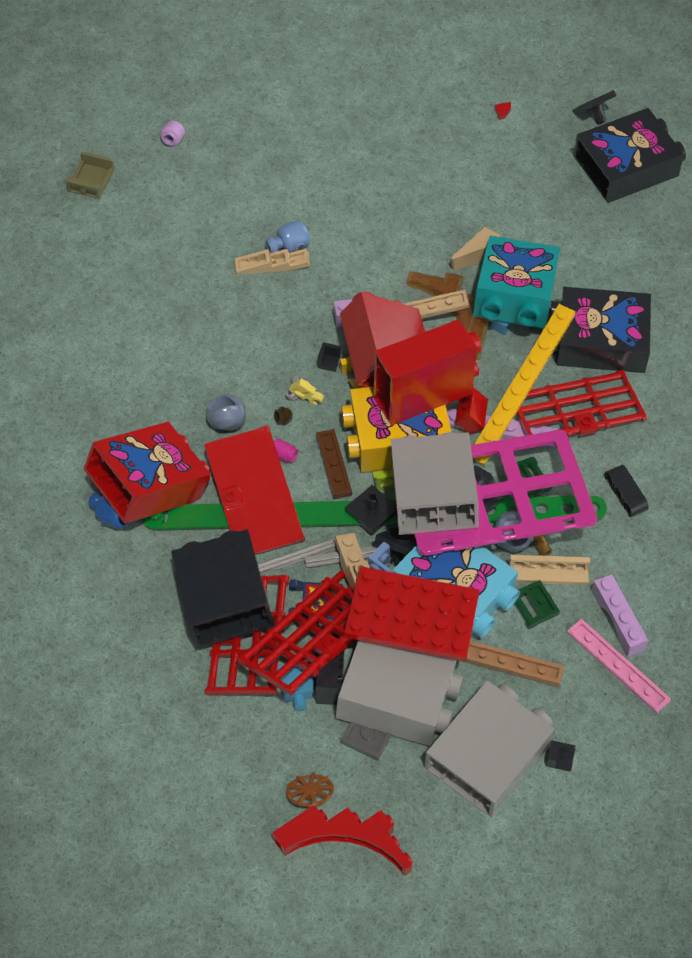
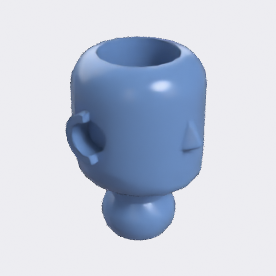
[265,220,310,253]

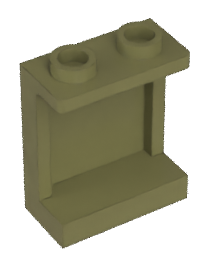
[66,151,115,200]

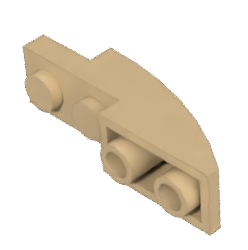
[335,533,370,591]

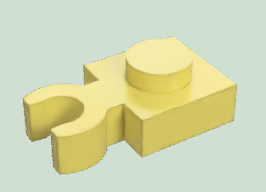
[289,378,324,405]

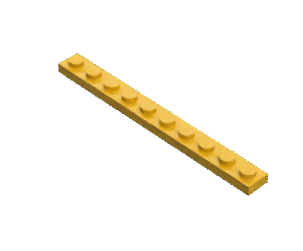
[472,304,576,467]

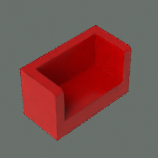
[456,387,488,434]

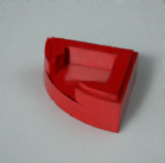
[494,101,511,120]

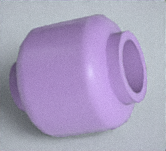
[160,121,185,146]

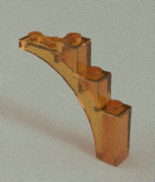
[407,271,490,361]

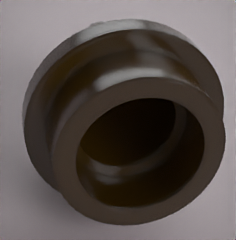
[274,406,293,425]

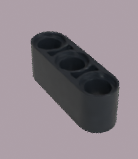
[604,465,649,517]

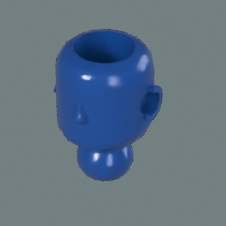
[88,492,130,529]

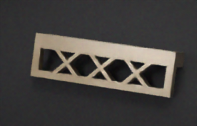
[509,555,590,585]

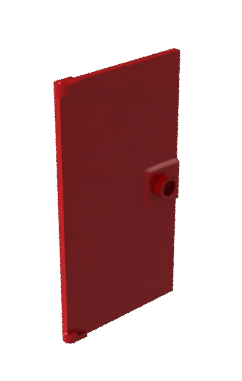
[204,425,305,555]

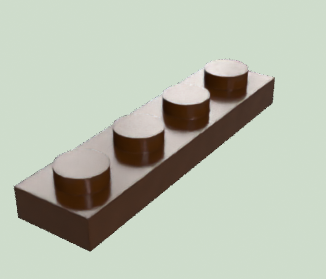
[316,429,352,499]

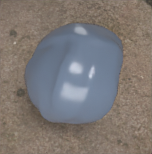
[206,394,246,431]
[494,511,534,553]

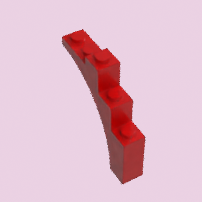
[272,806,413,876]

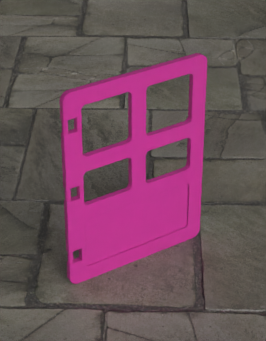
[414,430,597,555]

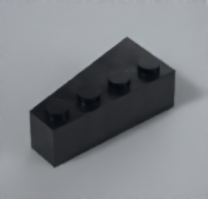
[312,625,345,705]

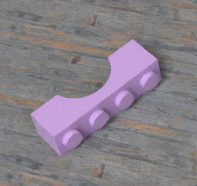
[592,574,648,657]

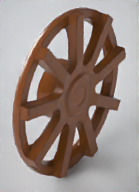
[286,772,334,807]

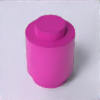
[273,438,299,463]

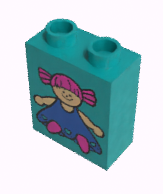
[473,235,560,328]

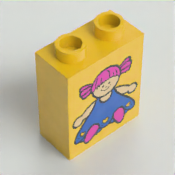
[341,387,451,472]

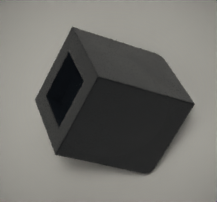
[318,342,341,372]
[546,740,576,772]

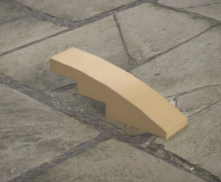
[235,249,310,274]

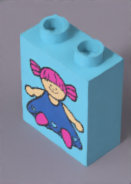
[393,542,520,638]

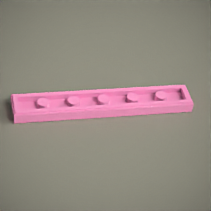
[567,619,671,714]

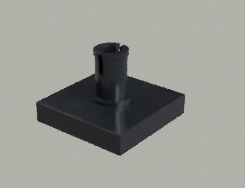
[572,90,616,124]
[345,485,397,535]
[374,527,417,565]

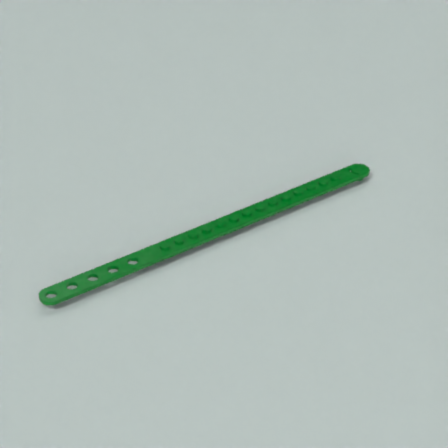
[142,496,607,530]

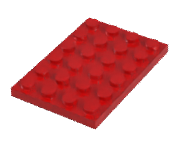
[344,566,480,661]

